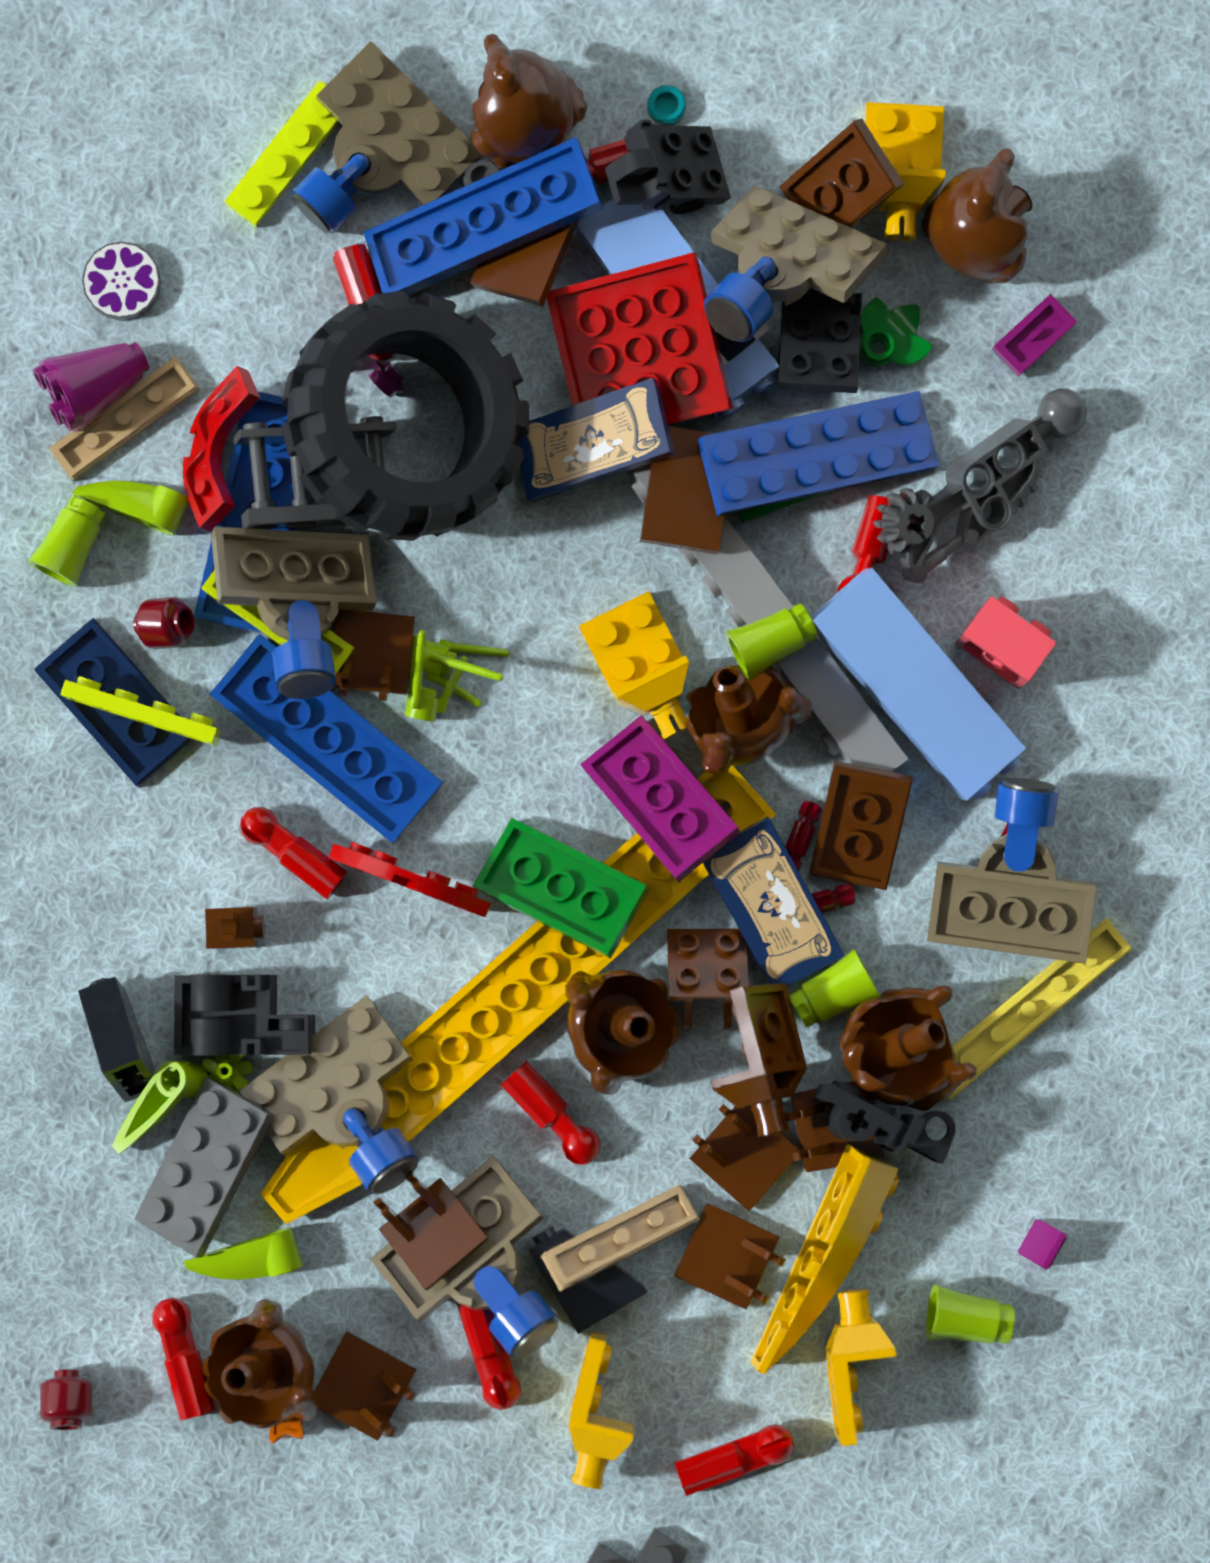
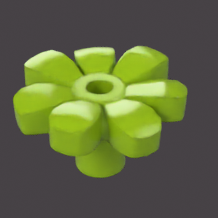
[202,1055,253,1091]

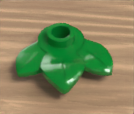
[859,297,932,367]

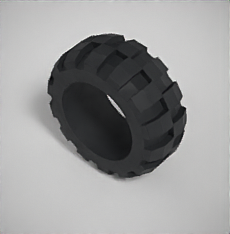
[282,291,529,541]

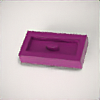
[992,293,1077,377]

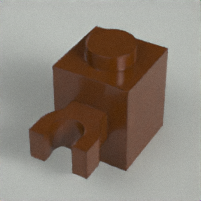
[205,907,265,950]

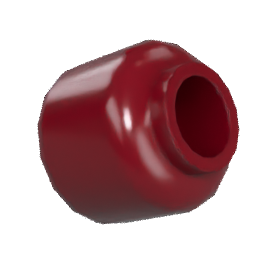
[133,597,195,649]
[40,1369,92,1430]

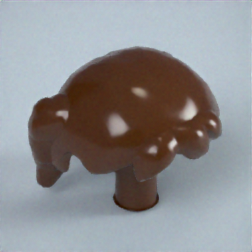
[472,34,587,169]
[921,148,1033,284]
[687,664,812,776]
[565,970,680,1095]
[840,986,977,1111]
[202,1299,321,1429]

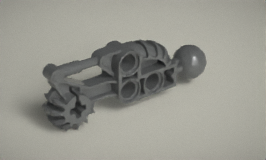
[873,388,1087,583]

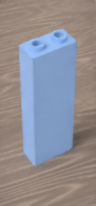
[576,198,779,419]
[810,568,1026,801]

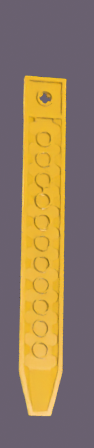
[260,765,777,1224]

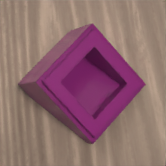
[1018,1219,1067,1270]

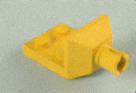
[865,102,946,242]
[579,591,689,740]
[825,1289,896,1446]
[568,1330,634,1489]

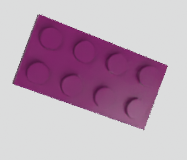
[580,715,740,882]

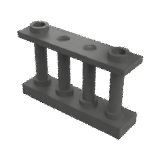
[233,416,396,530]

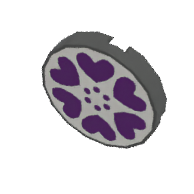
[82,241,162,321]

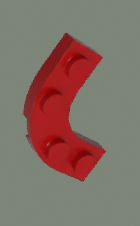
[183,366,260,532]
[328,842,491,918]

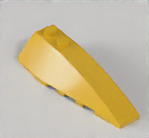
[750,1143,899,1374]

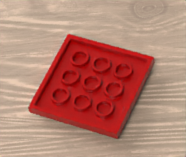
[547,252,733,425]

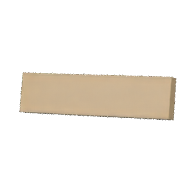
[49,356,200,481]
[541,1184,700,1292]

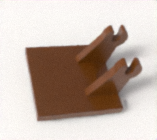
[333,610,415,701]
[667,929,749,1030]
[784,1081,884,1173]
[689,1104,799,1211]
[373,1171,489,1291]
[674,1203,786,1310]
[314,1331,417,1441]

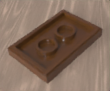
[779,118,904,228]
[470,220,579,307]
[639,426,724,555]
[809,760,913,890]

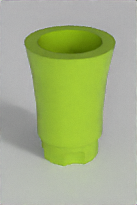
[27,496,106,587]
[725,603,818,681]
[789,949,881,1028]
[925,1284,1015,1344]

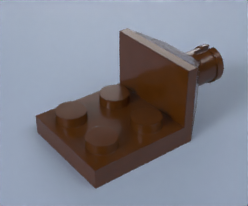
[710,983,807,1138]

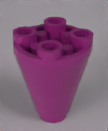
[33,342,150,432]

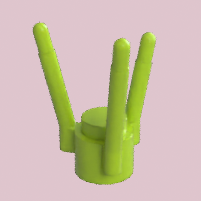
[404,630,468,722]
[423,639,510,707]

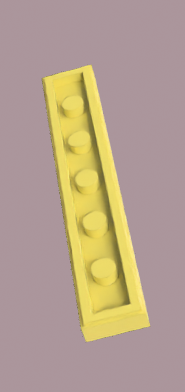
[947,918,1132,1100]

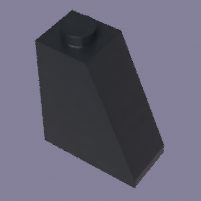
[78,976,156,1102]
[529,1226,647,1334]

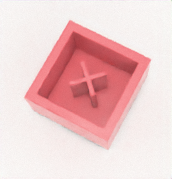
[955,596,1057,689]

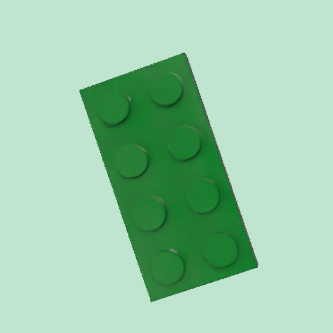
[473,818,649,959]

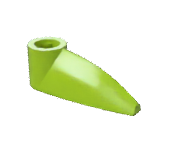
[72,481,189,536]
[112,1061,208,1154]
[183,1227,304,1280]

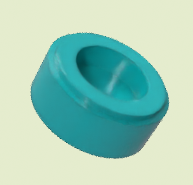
[647,85,686,125]

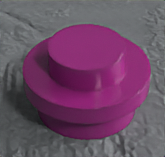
[369,361,405,398]

